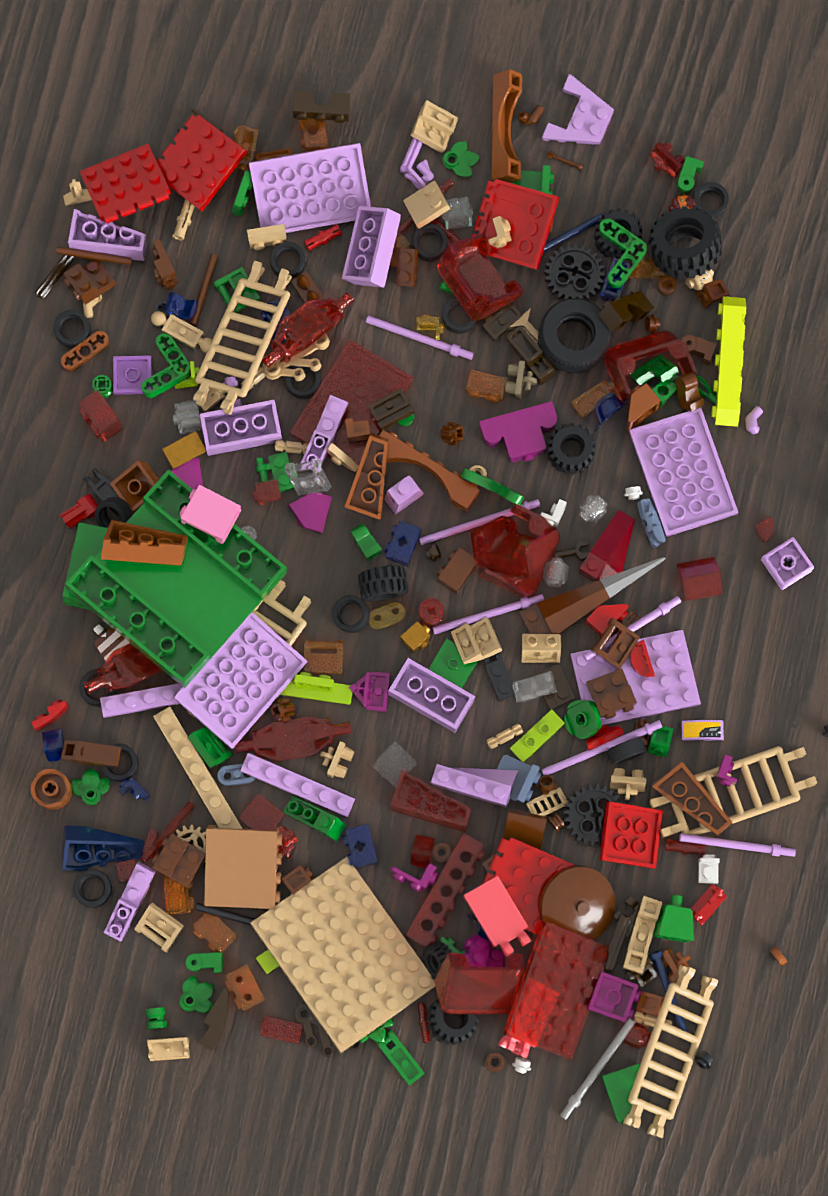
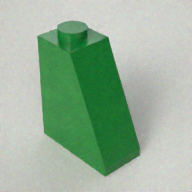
[601,1063,640,1125]

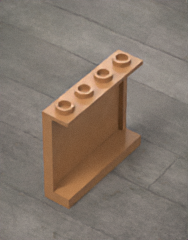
[204,825,282,909]

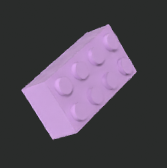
[342,206,401,288]
[200,400,282,456]
[388,658,475,733]

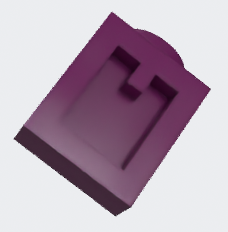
[716,754,737,786]

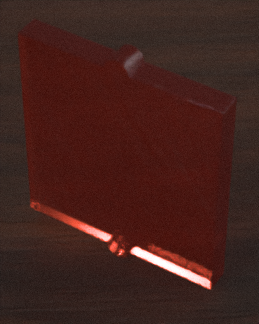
[239,794,285,830]

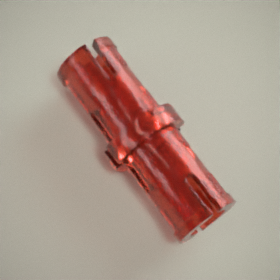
[665,839,706,855]

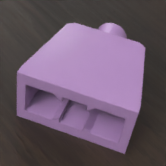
[384,475,424,515]

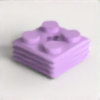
[761,537,814,590]

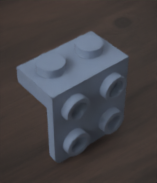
[497,755,542,805]

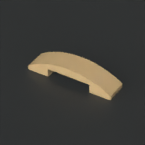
[623,896,662,974]

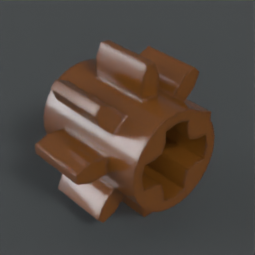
[441,422,464,445]
[271,698,295,722]

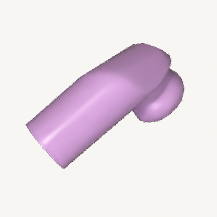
[745,406,763,434]

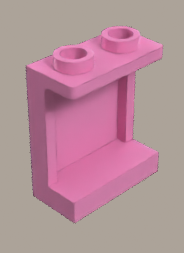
[179,485,241,544]

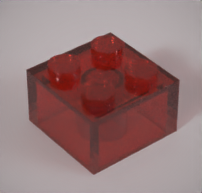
[79,390,123,442]

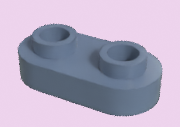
[218,764,255,786]

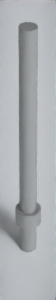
[560,1018,636,1119]

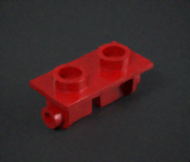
[691,884,727,926]

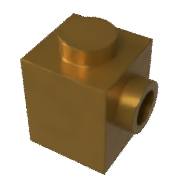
[400,621,431,654]

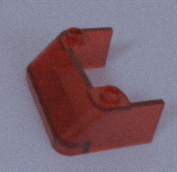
[604,330,697,403]
[479,504,560,598]

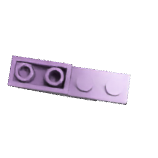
[300,395,348,472]
[104,862,156,942]

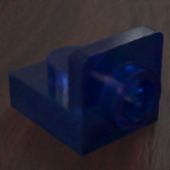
[164,293,197,319]
[42,728,64,762]
[118,778,150,801]

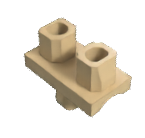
[320,742,354,778]
[610,768,646,800]

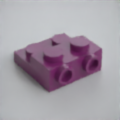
[460,934,505,988]
[588,972,641,1023]

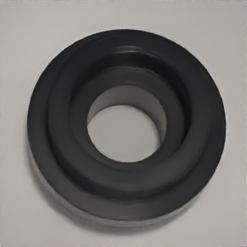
[695,1051,714,1069]

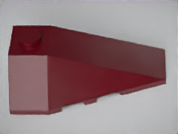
[578,510,635,582]

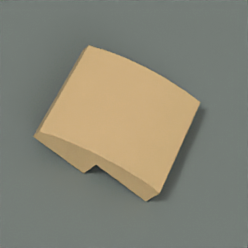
[410,100,458,153]
[451,617,502,664]

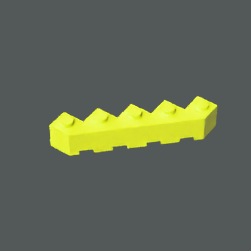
[711,296,746,426]

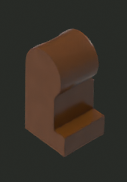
[680,335,717,366]
[676,372,704,412]

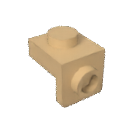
[488,216,512,248]

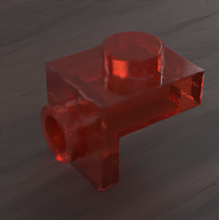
[253,479,281,506]
[410,835,435,868]

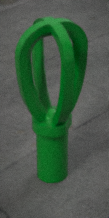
[696,375,717,405]

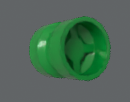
[92,375,113,398]
[145,1007,167,1030]

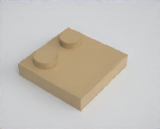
[403,180,450,229]
[247,224,287,250]

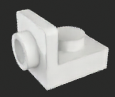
[540,499,567,527]
[698,855,719,884]

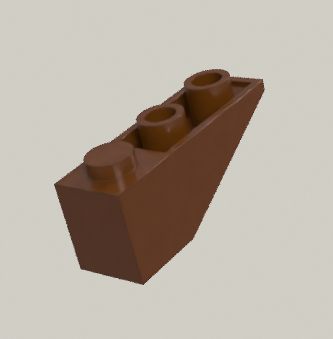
[61,740,121,767]

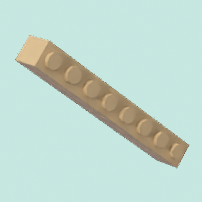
[153,707,242,829]

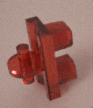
[650,142,685,178]
[278,826,299,859]

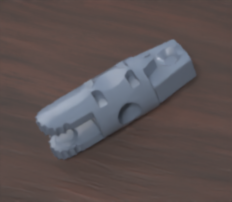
[637,498,666,548]

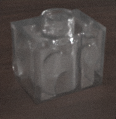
[441,197,473,229]
[172,400,203,434]

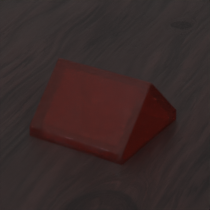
[677,557,722,601]

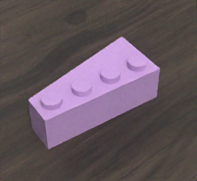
[68,209,147,261]

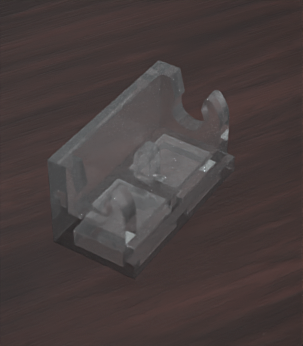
[512,671,557,702]

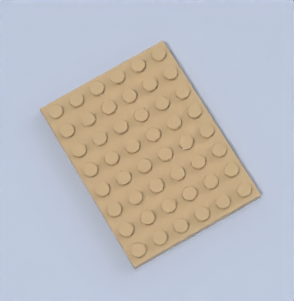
[250,857,438,1053]

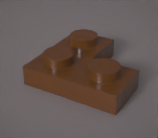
[389,248,418,287]

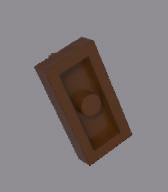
[290,271,326,313]

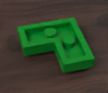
[629,354,679,385]

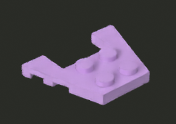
[542,74,614,145]

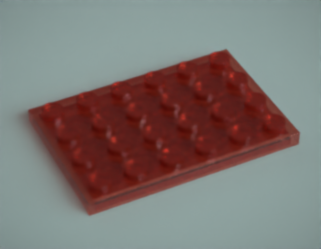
[290,340,414,473]
[503,921,609,1060]

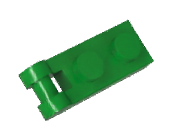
[376,1030,425,1086]

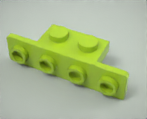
[279,672,353,705]

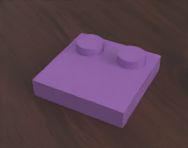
[113,356,152,395]

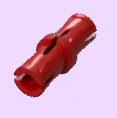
[304,224,342,251]

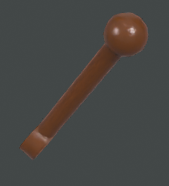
[547,151,583,170]

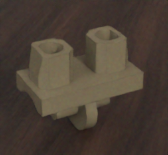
[505,361,537,399]

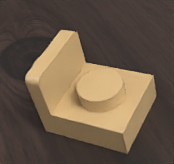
[201,388,227,411]

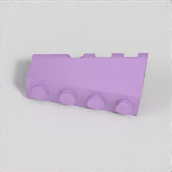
[431,764,518,808]

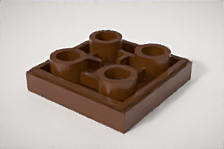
[503,809,547,849]

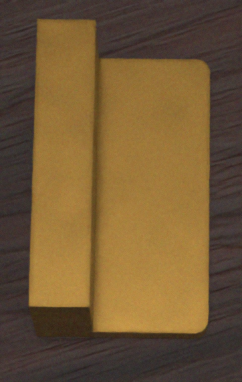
[162,431,206,469]

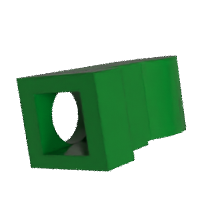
[677,156,704,195]
[652,374,679,408]
[350,523,382,562]
[186,952,224,974]

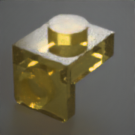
[417,315,443,340]

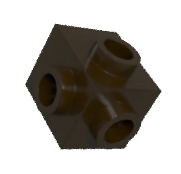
[623,956,658,988]

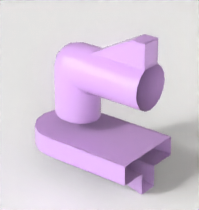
[404,160,434,190]

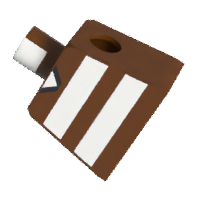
[93,624,137,672]

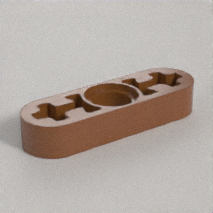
[61,331,109,372]

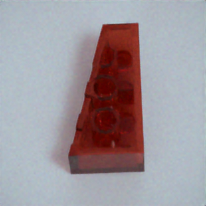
[390,769,471,832]

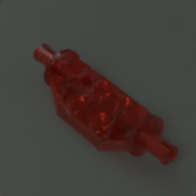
[262,292,354,368]
[83,643,163,694]
[235,716,351,762]

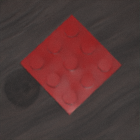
[599,802,663,869]

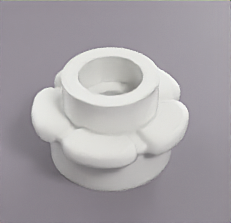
[624,487,643,500]
[512,1057,531,1073]

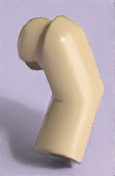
[83,295,102,318]

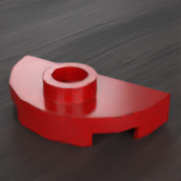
[630,640,655,678]
[586,725,624,751]

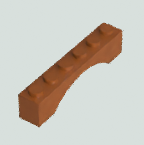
[492,69,522,183]
[379,430,479,513]

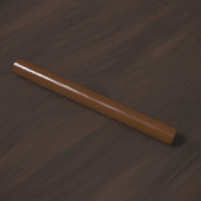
[56,246,132,265]
[190,254,218,326]

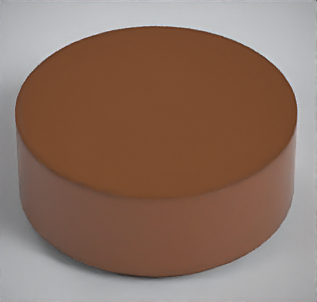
[770,946,788,966]

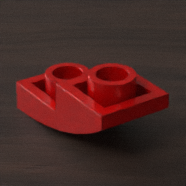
[32,700,69,732]

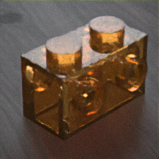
[225,964,266,1012]

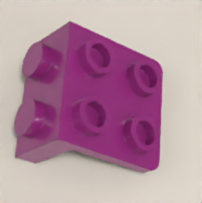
[390,863,438,893]

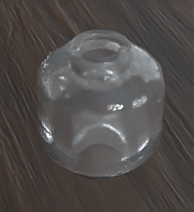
[579,494,607,523]
[543,558,569,587]

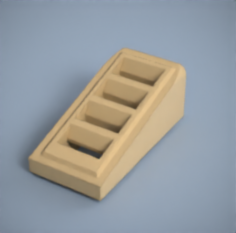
[525,787,568,816]

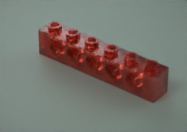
[405,833,485,948]

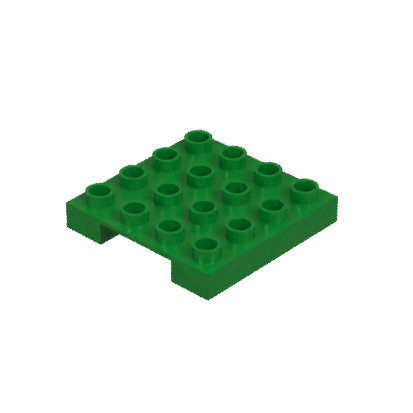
[65,469,287,688]

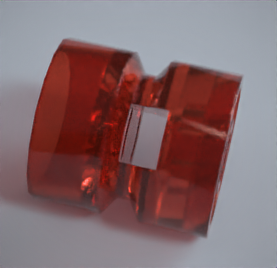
[419,598,444,628]

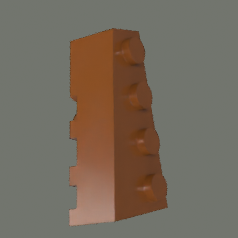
[345,433,389,520]
[101,520,188,565]
[652,762,733,836]

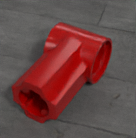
[60,494,98,529]

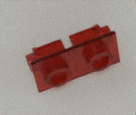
[260,1016,303,1044]

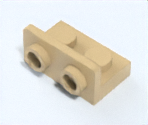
[521,634,561,663]

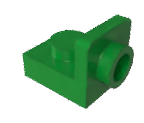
[648,726,674,757]

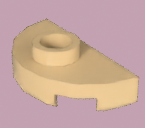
[326,443,359,472]

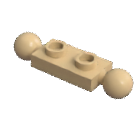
[151,311,212,353]

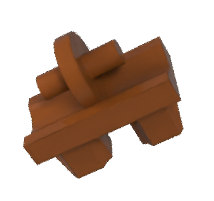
[661,948,691,983]

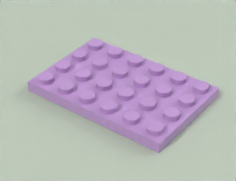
[249,143,371,233]
[629,407,738,537]
[173,612,308,749]
[570,630,701,726]

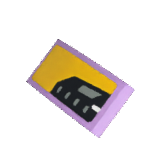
[682,720,724,741]

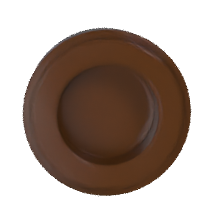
[657,276,676,296]

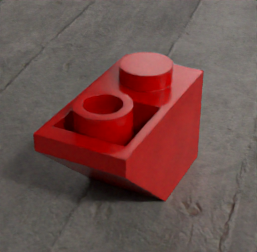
[585,604,629,637]

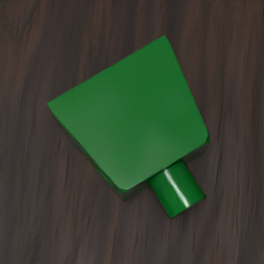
[652,895,694,943]

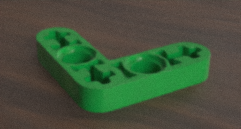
[599,219,647,288]
[141,333,191,398]
[461,468,524,505]

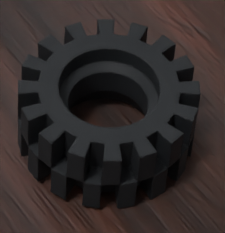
[422,942,456,981]

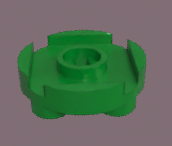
[564,700,602,739]

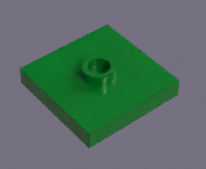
[429,638,478,688]

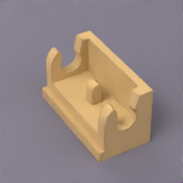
[147,1037,190,1061]

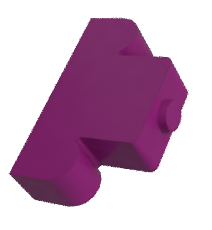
[479,401,557,463]

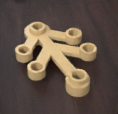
[264,332,329,381]

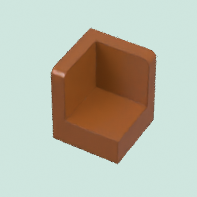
[345,418,370,442]

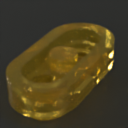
[368,602,405,629]

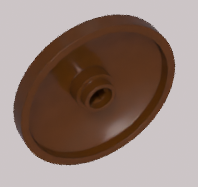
[539,866,615,945]

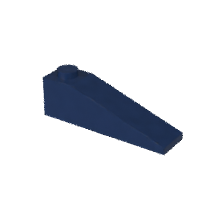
[62,825,144,871]

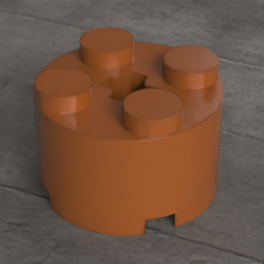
[31,769,72,810]

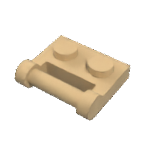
[134,903,184,953]

